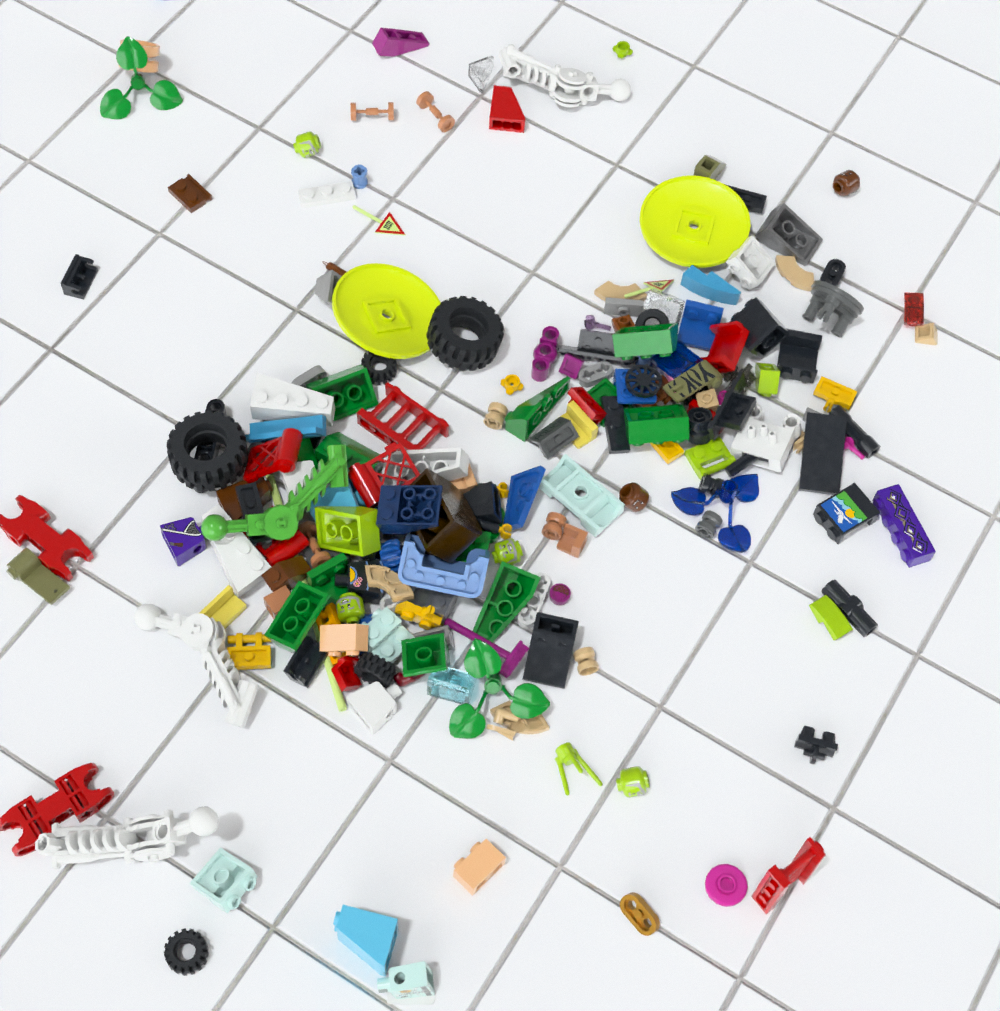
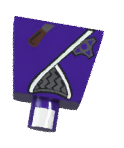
[160,517,206,566]

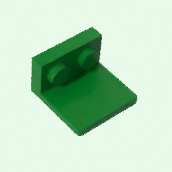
[307,552,348,608]

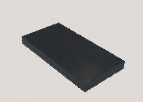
[798,412,847,495]

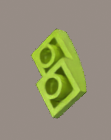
[809,595,853,640]

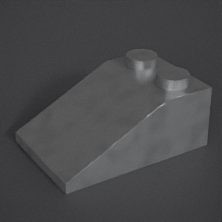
[755,203,823,266]
[390,587,458,626]

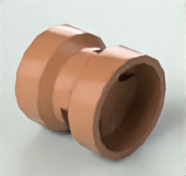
[541,512,567,540]

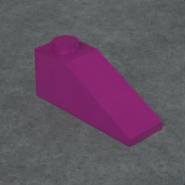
[372,27,429,57]

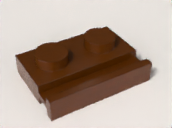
[168,174,212,214]

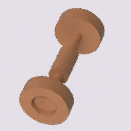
[416,91,455,132]
[350,102,394,121]
[298,521,331,569]

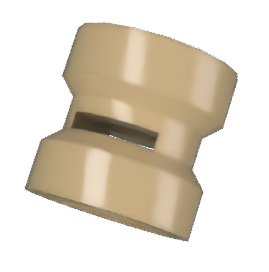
[483,402,508,430]
[573,647,599,676]

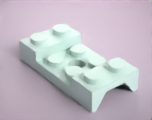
[539,454,625,537]

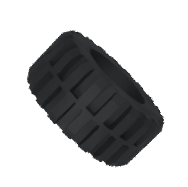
[426,296,504,371]
[166,411,249,492]

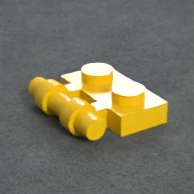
[227,632,271,670]

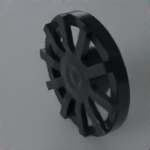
[625,364,662,398]

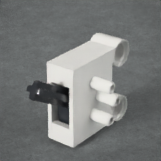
[725,404,801,477]

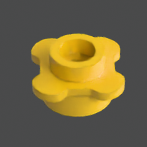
[500,374,523,395]

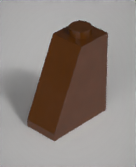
[216,477,273,520]

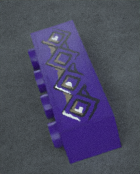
[872,484,936,568]

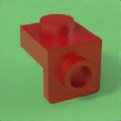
[331,656,362,692]

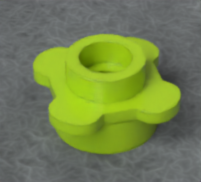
[612,41,633,58]

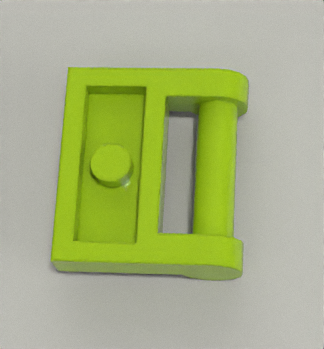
[684,437,736,480]

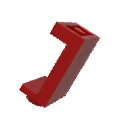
[694,321,750,373]

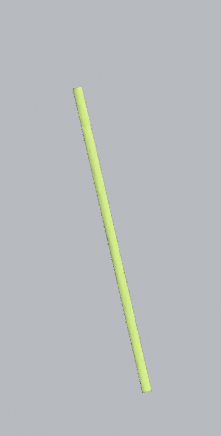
[266,474,347,712]

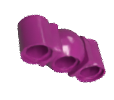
[531,326,559,382]

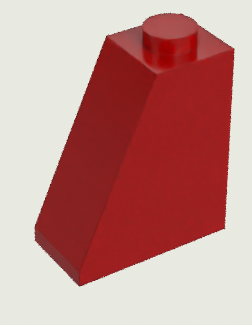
[489,85,525,133]

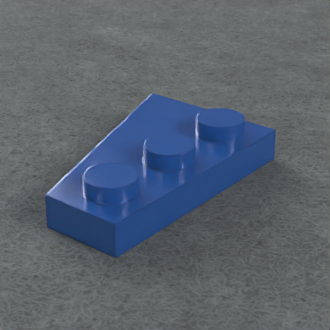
[503,465,546,532]

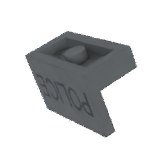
[529,417,579,459]

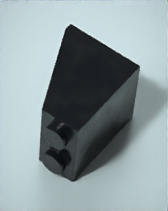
[730,297,790,359]

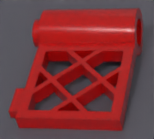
[243,428,303,484]
[348,442,420,508]
[243,506,310,567]

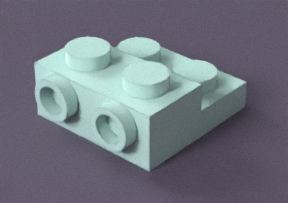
[361,607,415,664]
[190,847,258,913]

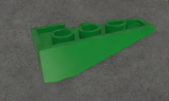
[505,376,571,442]
[469,561,541,642]

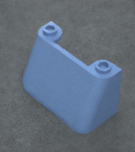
[398,533,490,598]

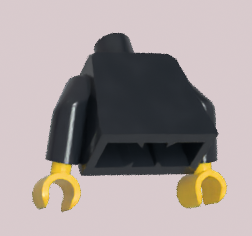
[463,481,512,540]

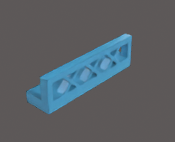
[245,415,327,443]

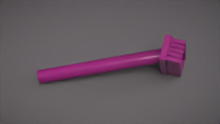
[444,618,529,678]

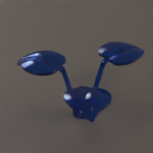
[671,474,759,553]

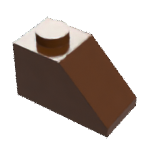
[261,555,312,592]

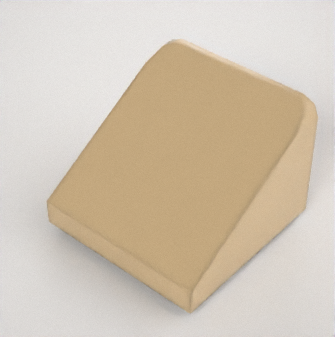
[915,323,938,345]

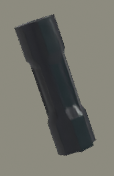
[829,405,881,458]

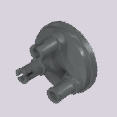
[802,280,864,338]

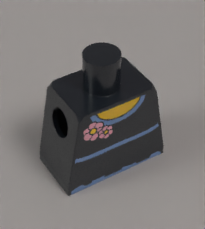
[334,559,383,604]

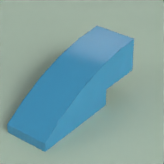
[680,265,741,305]

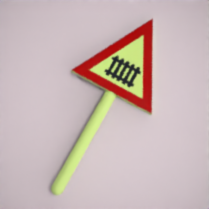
[353,205,406,236]
[624,279,674,298]

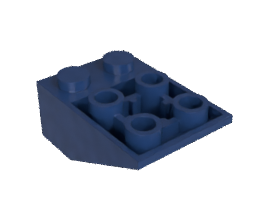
[376,485,443,534]

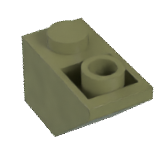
[693,155,727,180]

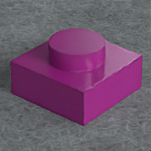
[558,353,585,380]

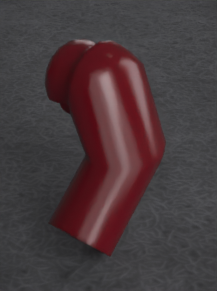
[393,672,425,687]

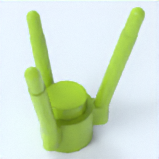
[555,742,603,796]

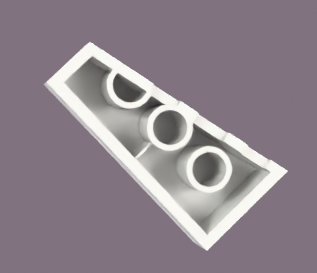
[250,372,335,427]
[381,448,469,485]
[201,504,271,598]

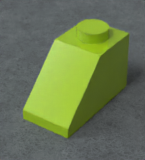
[755,362,780,397]

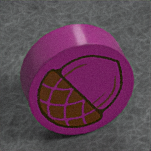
[549,583,571,605]

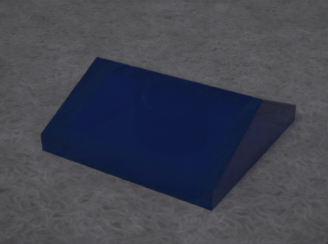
[651,343,703,379]

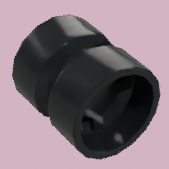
[687,407,712,445]

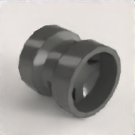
[695,510,723,539]

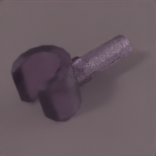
[584,315,611,331]

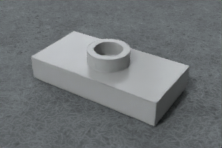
[604,297,644,317]

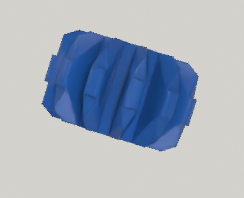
[379,539,403,574]

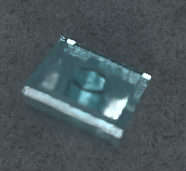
[427,667,477,704]

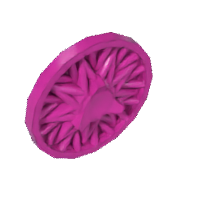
[705,864,748,907]

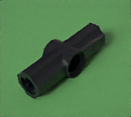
[821,579,878,637]

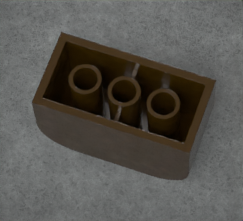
[410,468,482,563]

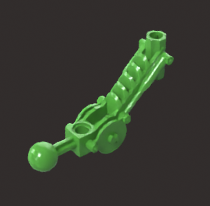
[201,445,349,541]

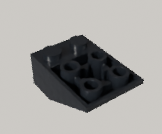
[522,612,579,689]

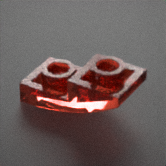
[903,292,924,326]

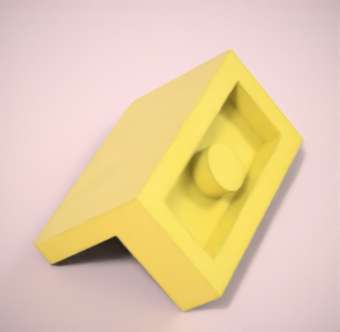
[555,400,598,449]
[200,585,247,629]

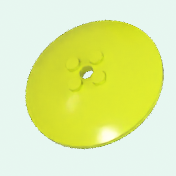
[639,175,750,268]
[332,263,440,359]

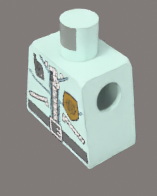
[377,961,435,999]

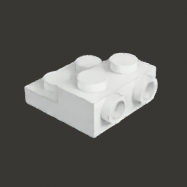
[726,235,775,290]

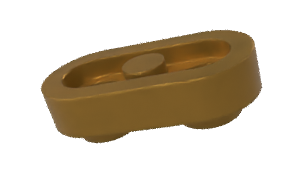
[620,892,660,936]

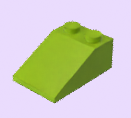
[314,506,381,557]

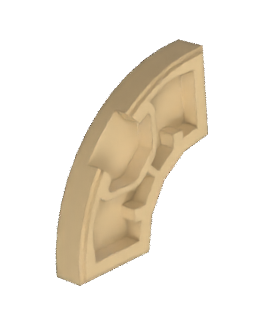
[775,255,814,292]
[594,281,648,301]
[365,565,414,602]
[490,700,549,734]

